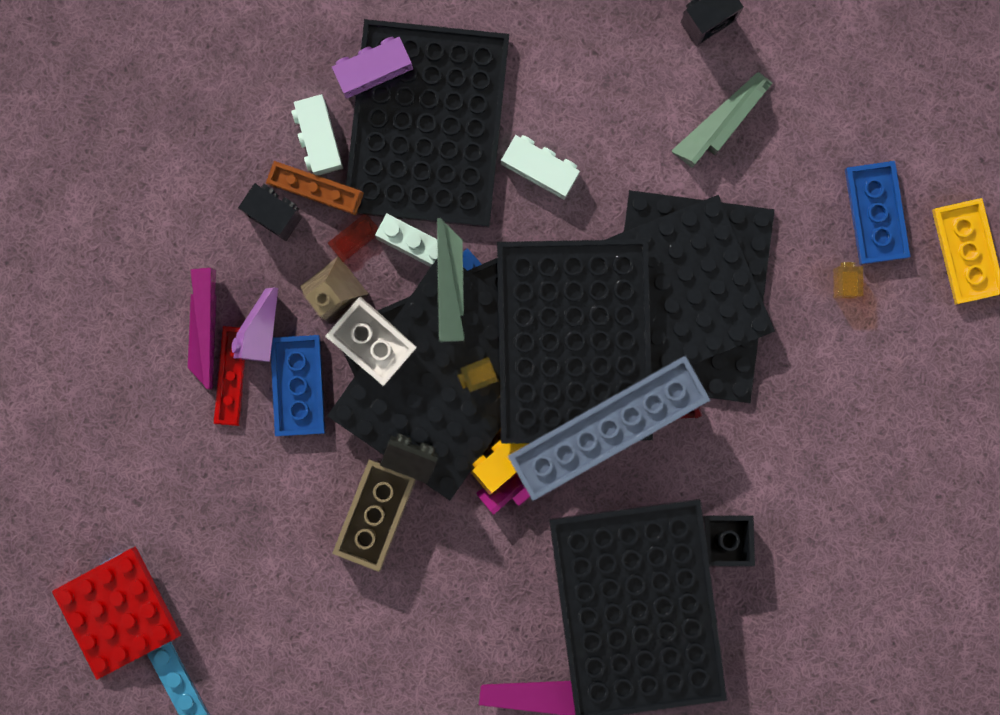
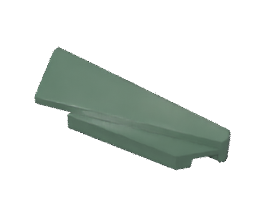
[672,72,772,168]
[437,218,464,342]

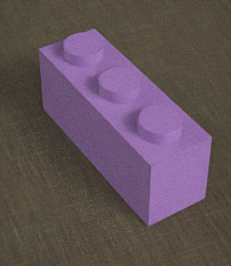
[332,37,413,99]

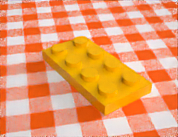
[932,198,1000,305]

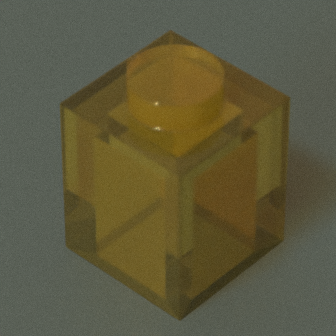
[833,262,863,298]
[458,357,498,392]

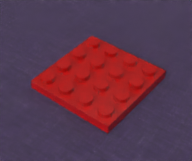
[52,546,181,680]

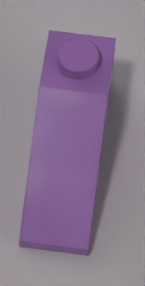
[232,287,278,362]

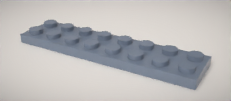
[508,356,710,501]

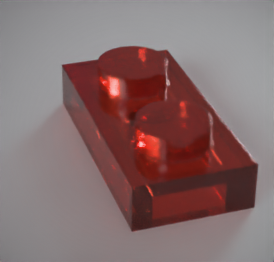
[328,214,378,262]

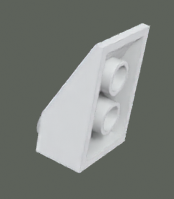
[326,297,416,386]

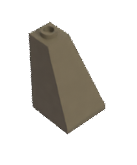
[300,256,369,324]

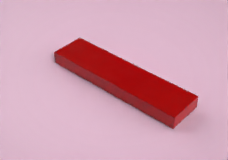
[214,326,245,426]

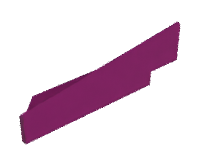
[188,268,217,390]
[476,472,530,515]
[479,681,575,715]

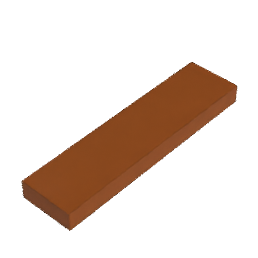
[266,161,364,216]

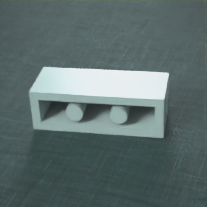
[292,94,343,176]
[501,135,580,200]
[375,213,438,267]

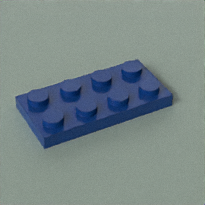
[845,161,910,265]
[271,335,325,436]

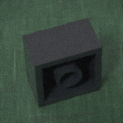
[680,0,744,46]
[238,183,302,241]
[703,515,755,567]

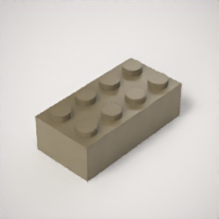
[332,459,416,572]

